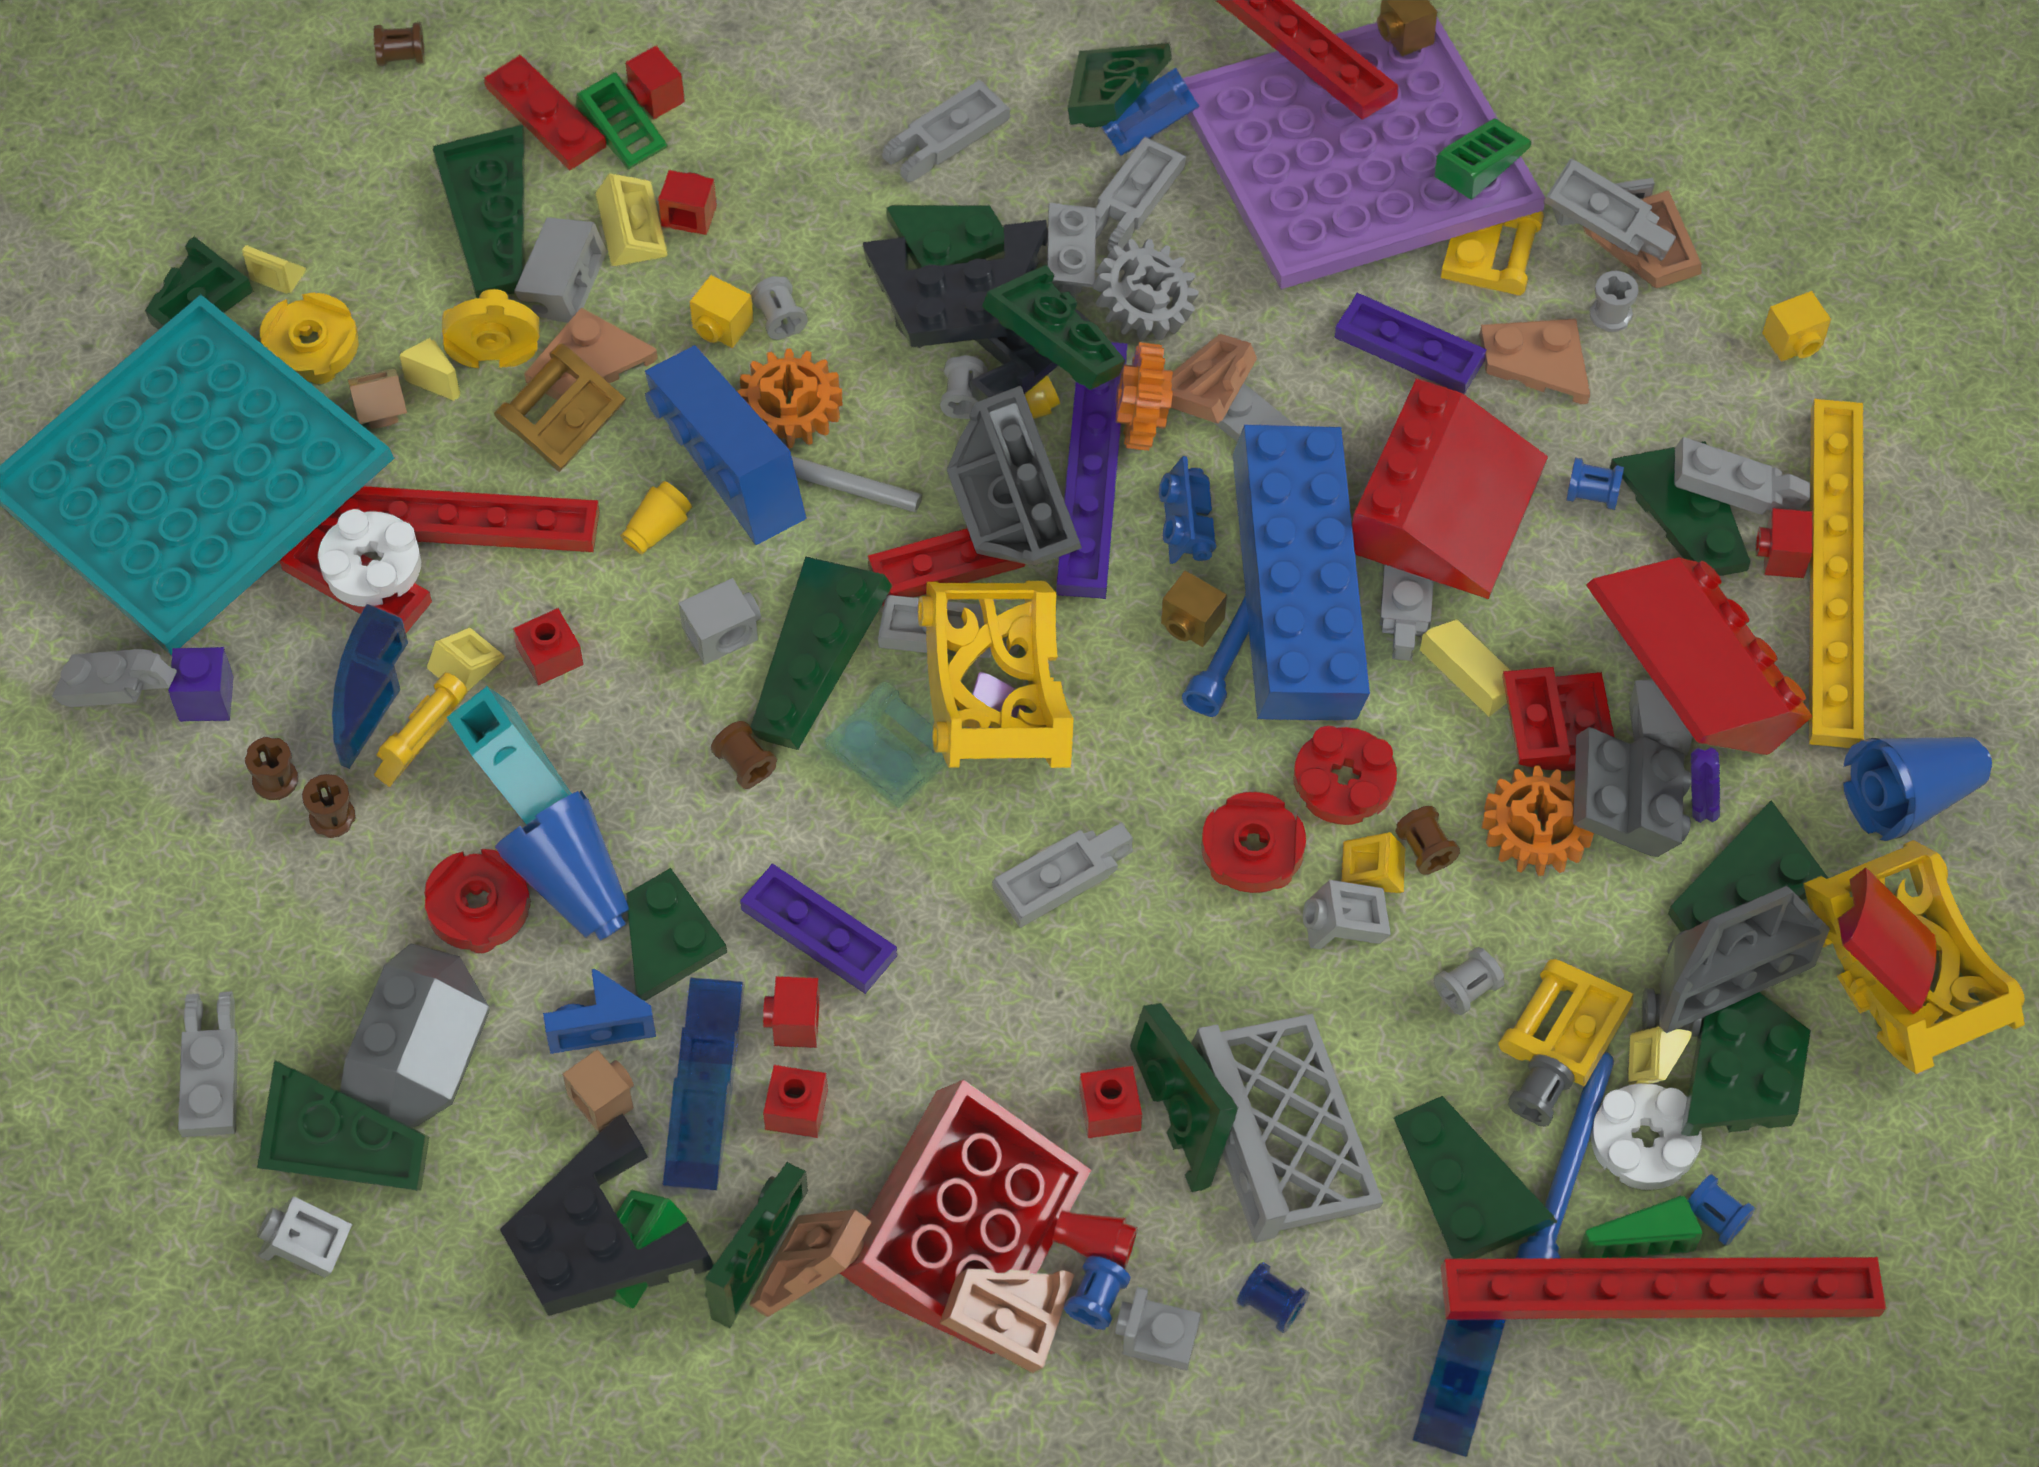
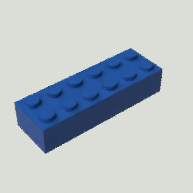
[1232,425,1370,720]

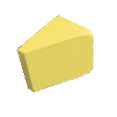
[242,245,306,294]
[399,338,460,400]
[427,628,505,691]
[1628,1026,1692,1085]

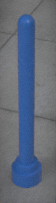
[1182,595,1249,717]
[1515,1051,1614,1259]

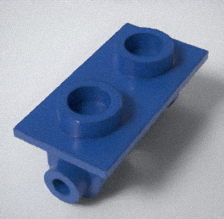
[1101,68,1200,156]
[1159,456,1216,564]

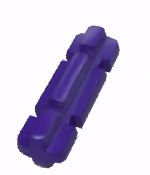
[1691,747,1720,823]

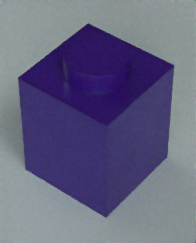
[168,647,234,722]

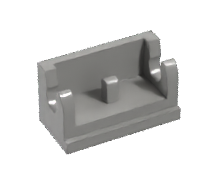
[515,217,607,323]

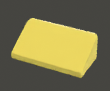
[596,173,668,266]
[1420,619,1511,717]

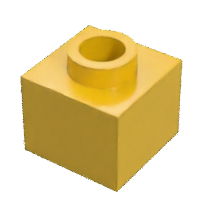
[690,275,754,348]
[1762,291,1831,362]

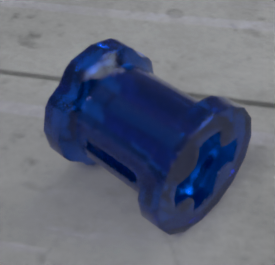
[1236,1262,1310,1333]

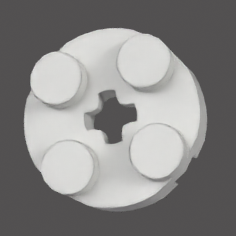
[318,509,421,607]
[1591,1083,1702,1190]

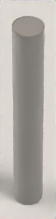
[792,456,922,513]

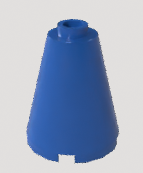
[1843,737,1992,841]
[494,791,630,941]

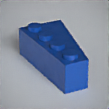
[645,345,807,545]

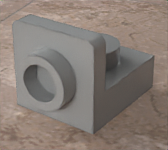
[1303,880,1391,949]
[257,1196,352,1278]
[1115,1286,1201,1371]

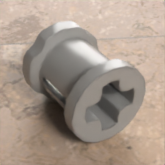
[1590,271,1639,332]
[751,276,808,340]
[940,355,988,419]
[1434,947,1504,1015]

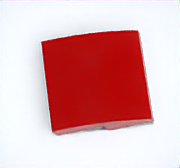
[1502,666,1615,771]
[1838,867,1936,1014]

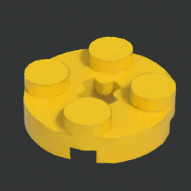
[442,289,540,369]
[260,292,359,384]

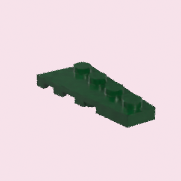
[432,124,525,298]
[750,556,892,750]

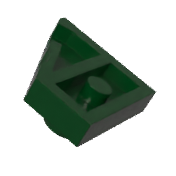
[886,205,1005,269]
[145,236,254,330]
[626,868,727,1001]

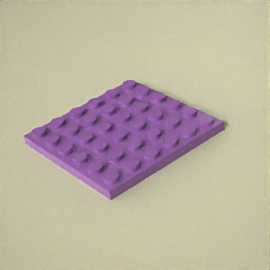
[1183,18,1545,289]

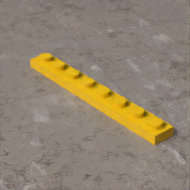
[1809,399,1864,748]

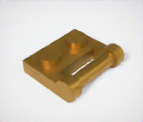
[494,343,626,472]

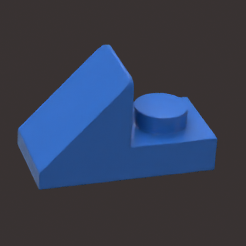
[543,969,656,1054]

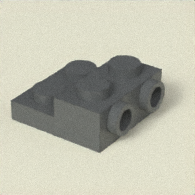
[1573,727,1691,857]

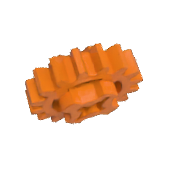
[1115,342,1173,451]
[737,348,843,448]
[1482,766,1594,876]

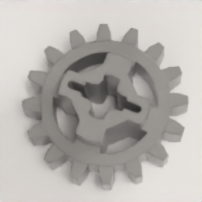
[1093,239,1198,341]

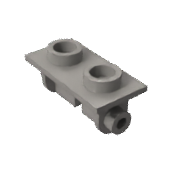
[1047,203,1096,299]

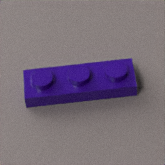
[1334,293,1487,394]
[740,863,897,994]

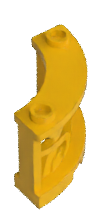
[918,581,1074,768]
[1803,840,2025,1074]

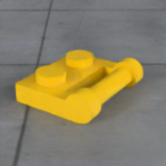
[1441,211,1544,296]
[374,672,468,787]
[1498,959,1633,1087]

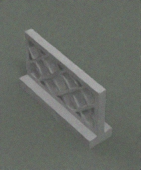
[1191,1014,1383,1243]

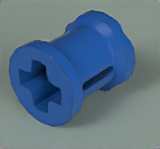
[1566,457,1624,510]
[1688,1174,1756,1246]
[1064,1256,1131,1330]

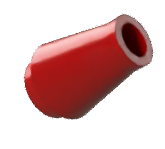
[1053,1210,1138,1269]

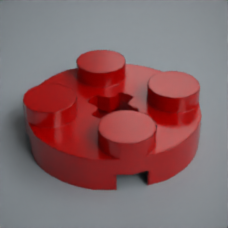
[1293,725,1397,825]
[1201,792,1306,893]
[424,849,531,954]

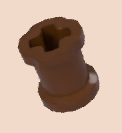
[373,22,425,67]
[711,721,777,789]
[245,737,298,800]
[302,774,356,838]
[1395,806,1460,875]

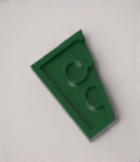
[1067,42,1172,128]
[982,265,1126,390]
[1610,441,1751,576]
[1668,800,1828,932]
[1130,1003,1238,1192]
[257,1060,429,1191]
[1393,1095,1558,1259]
[704,1162,808,1329]

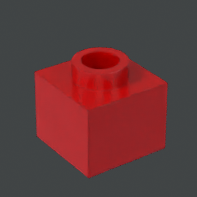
[625,45,685,119]
[658,170,717,236]
[1755,508,1812,578]
[513,608,584,686]
[763,976,820,1048]
[763,1065,828,1138]
[1079,1066,1142,1139]

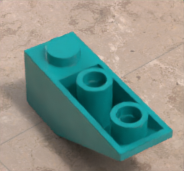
[447,686,572,825]

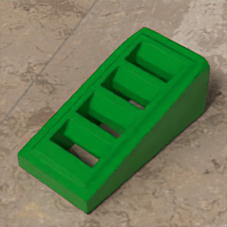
[576,71,668,170]
[1435,118,1532,200]
[1578,1196,1702,1258]

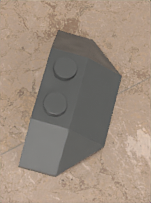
[946,386,1082,566]
[1659,886,1830,1033]
[340,943,490,1128]

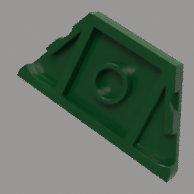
[1681,992,1811,1136]

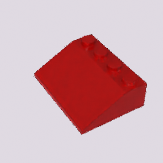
[1352,378,1548,599]
[1586,557,1813,755]
[839,1080,1091,1355]

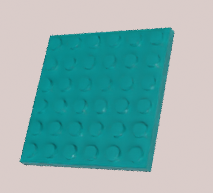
[0,295,394,656]

